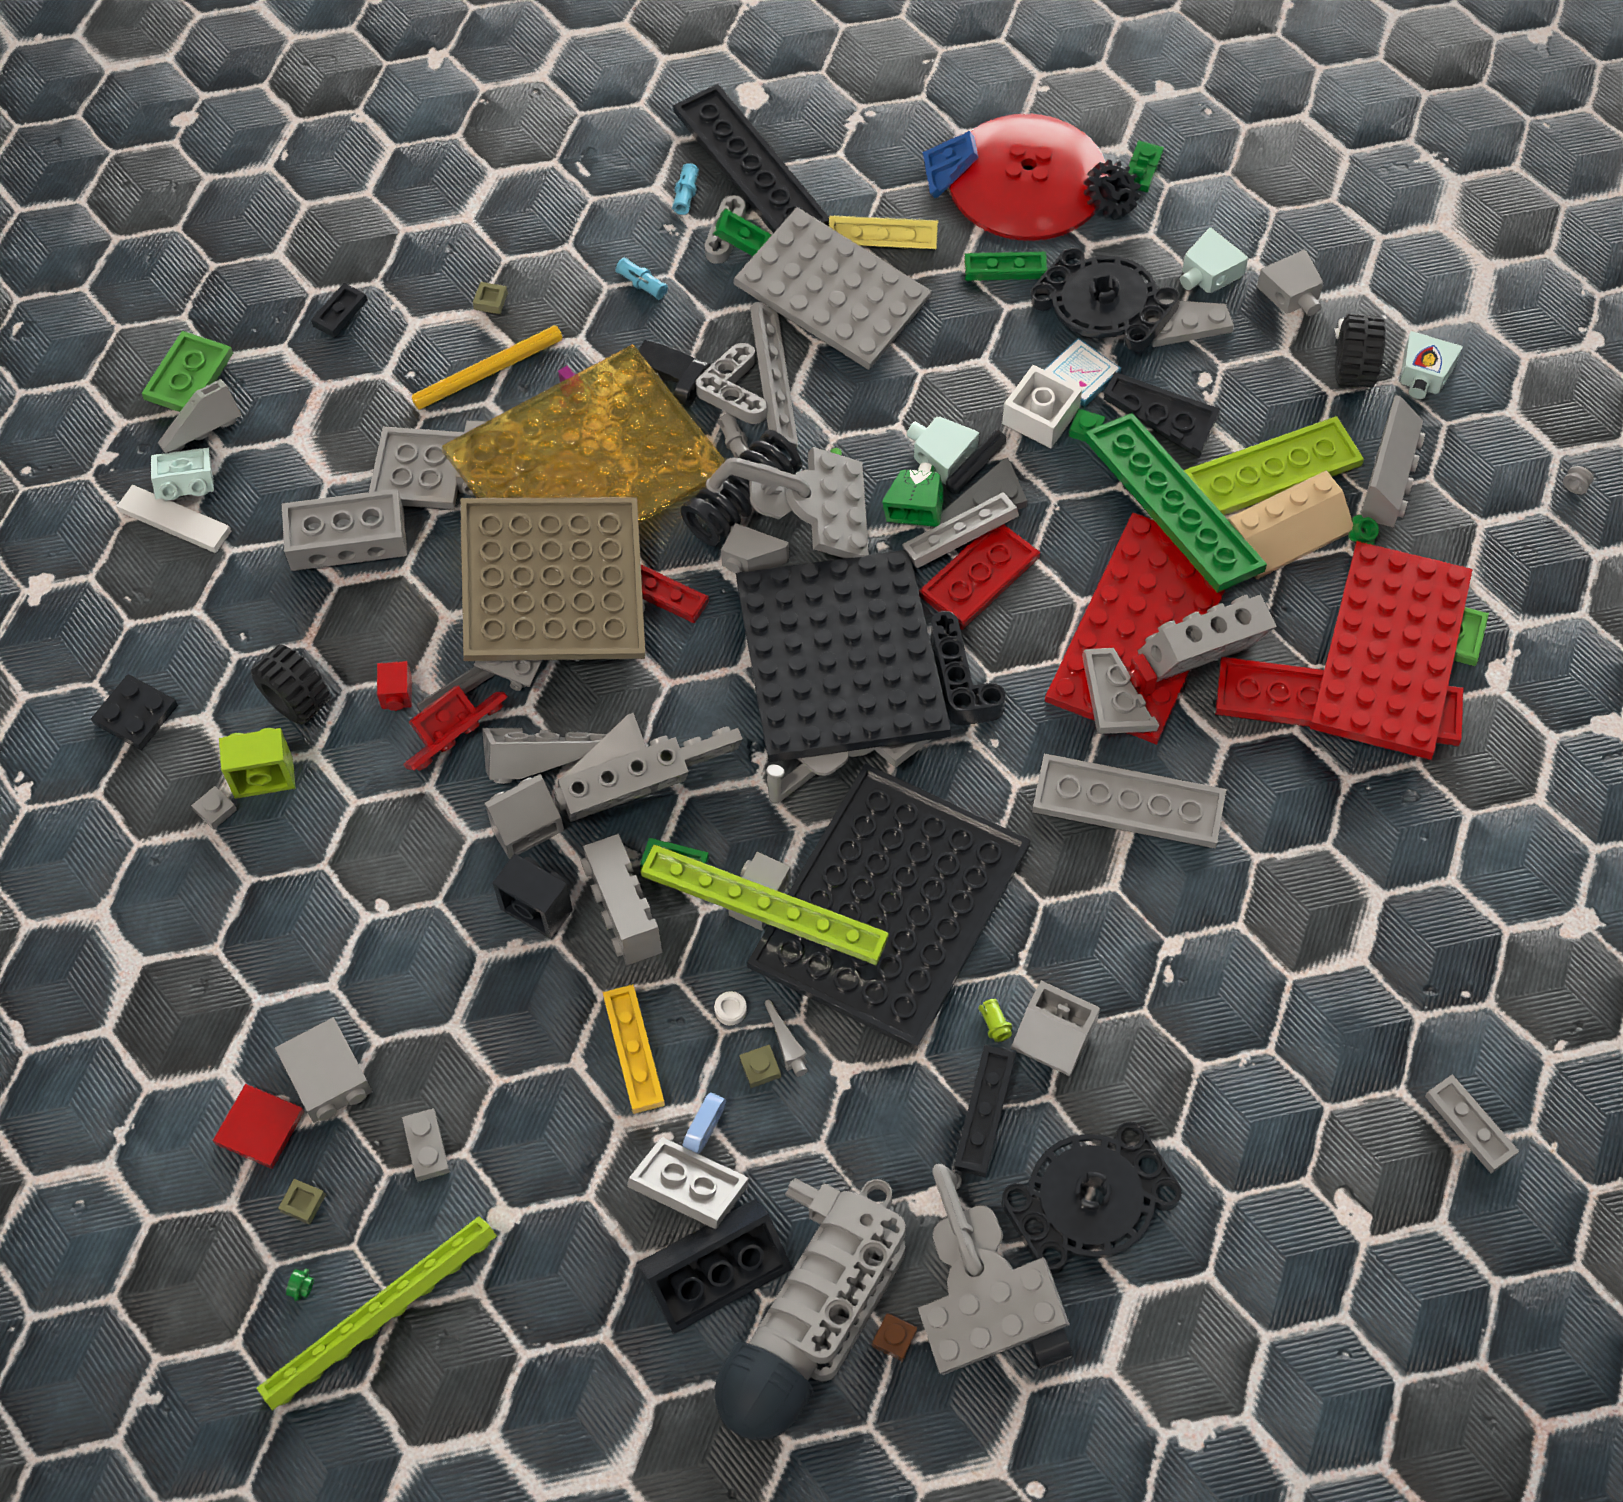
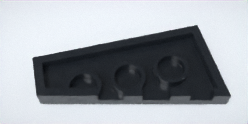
[1103,372,1220,458]

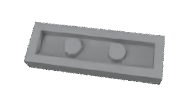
[1425,1074,1519,1174]

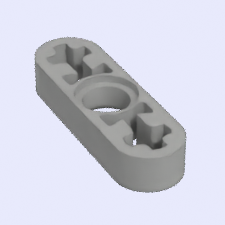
[705,195,746,264]

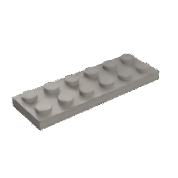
[1032,754,1226,849]

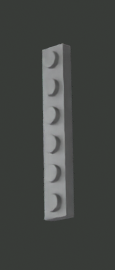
[750,301,798,448]

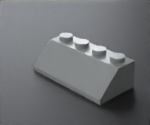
[1361,395,1426,528]

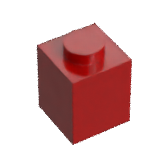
[377,661,412,711]

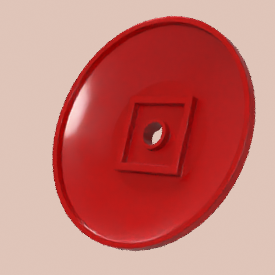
[949,114,1108,241]

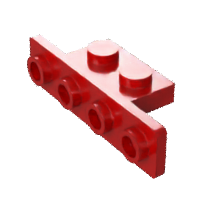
[403,686,507,771]

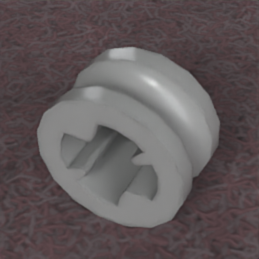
[1563,466,1594,494]

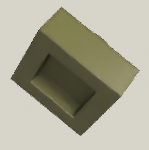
[473,282,508,314]
[739,1044,781,1088]
[278,1179,326,1225]

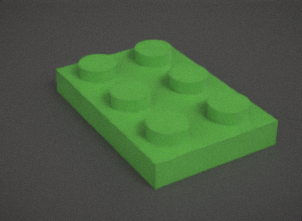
[142,331,233,412]

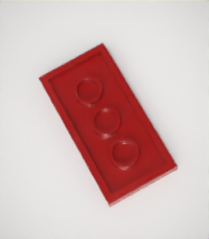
[919,524,1040,630]

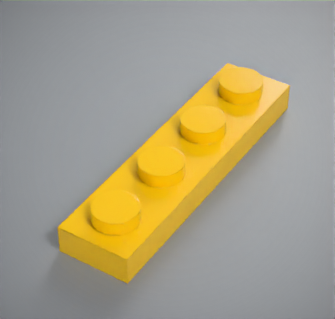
[602,984,665,1114]

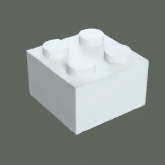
[1002,365,1082,448]

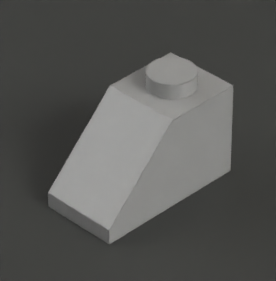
[721,523,789,573]

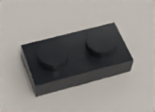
[311,283,368,338]

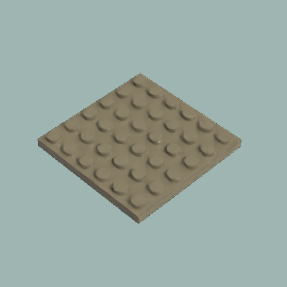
[460,497,645,661]

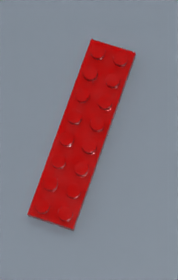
[1215,657,1463,746]

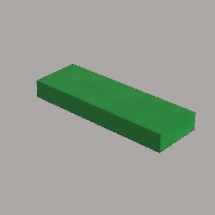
[964,252,1047,281]

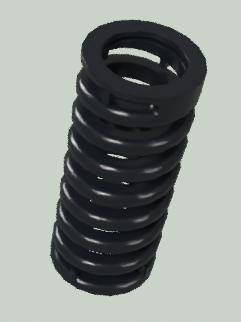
[680,430,802,546]

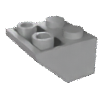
[485,775,564,859]
[1011,980,1100,1076]

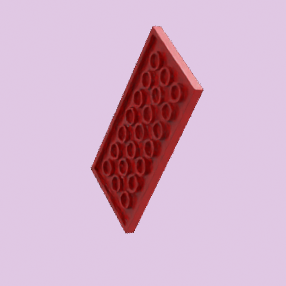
[1045,512,1226,745]
[1310,541,1473,760]

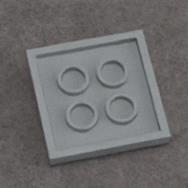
[369,427,464,509]

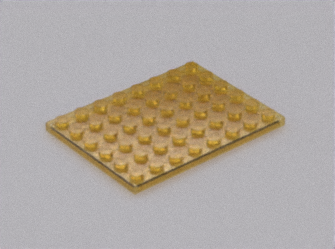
[442,344,725,523]

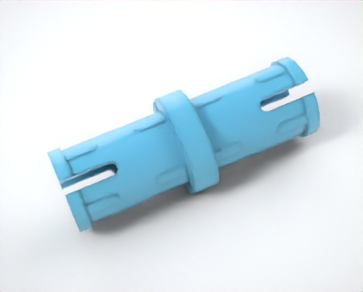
[672,163,699,215]
[616,257,668,300]

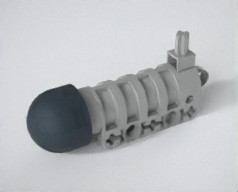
[715,1178,905,1440]

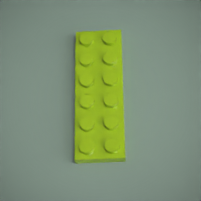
[1184,416,1364,515]

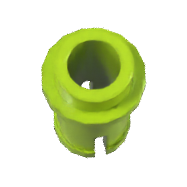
[978,999,1012,1042]

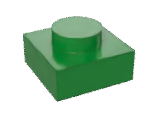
[1069,408,1105,442]

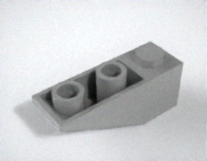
[158,379,242,454]

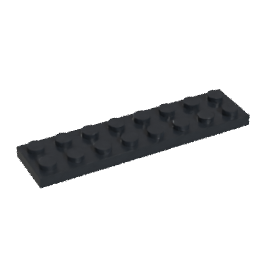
[673,83,829,234]

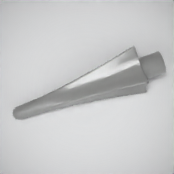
[765,1000,808,1077]

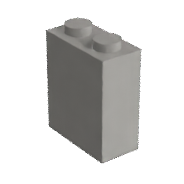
[275,1017,372,1123]

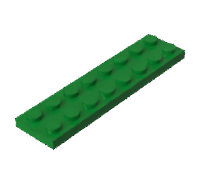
[1084,413,1267,592]

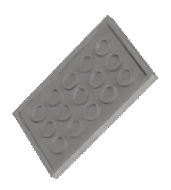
[734,207,931,370]

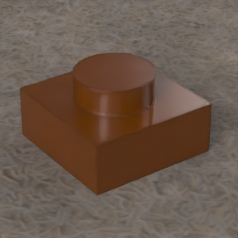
[872,1313,918,1362]

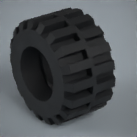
[1335,314,1386,388]
[250,644,331,725]

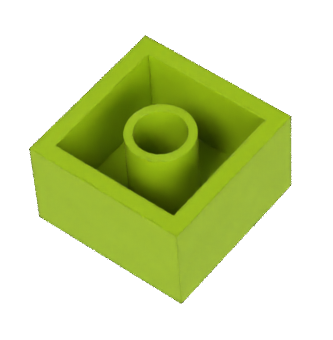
[219,728,296,799]

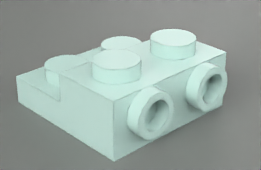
[151,448,214,500]

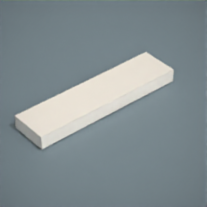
[117,485,231,553]

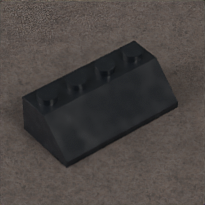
[637,1199,793,1334]

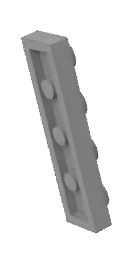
[902,492,1019,568]

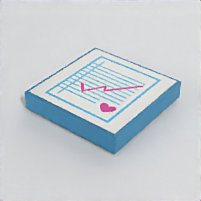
[1044,338,1121,407]

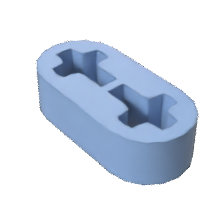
[683,1092,726,1154]

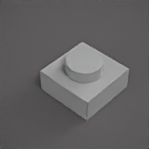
[191,786,237,830]

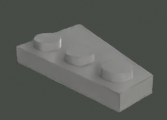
[1145,299,1234,347]
[1082,648,1159,734]

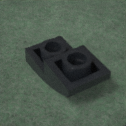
[631,340,695,383]

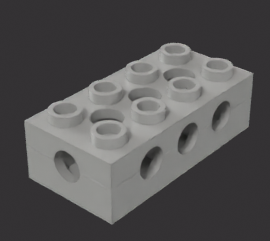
[282,489,407,571]
[1137,594,1277,682]

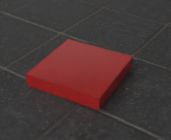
[213,1084,304,1169]

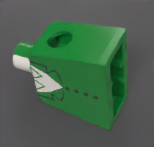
[882,462,944,527]

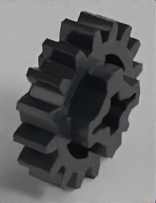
[1083,159,1141,220]

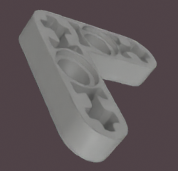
[696,343,767,424]

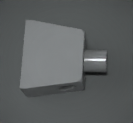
[1257,249,1323,316]

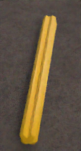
[411,326,563,409]

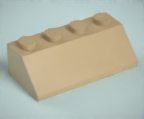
[1228,470,1353,579]

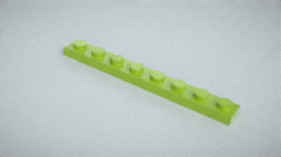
[641,845,889,965]
[257,1216,497,1411]

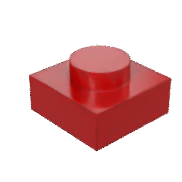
[1128,653,1157,696]

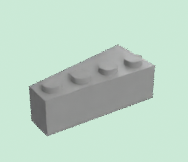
[580,834,662,965]

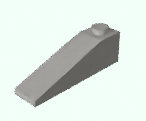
[483,728,607,784]

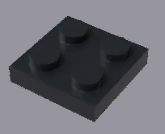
[91,674,178,751]

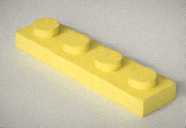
[829,216,938,249]

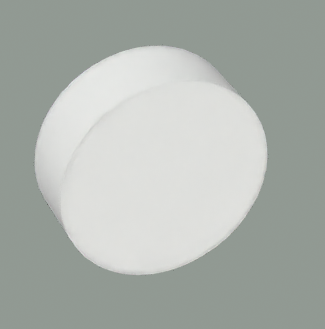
[714,991,747,1025]

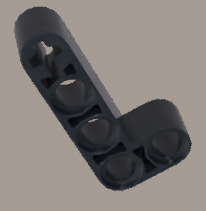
[931,611,1005,725]

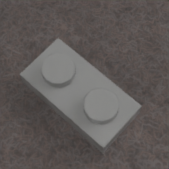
[402,1108,450,1182]

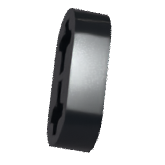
[673,358,711,407]

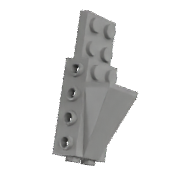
[554,713,742,822]

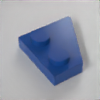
[923,131,978,198]

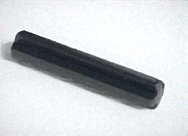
[945,430,1007,494]

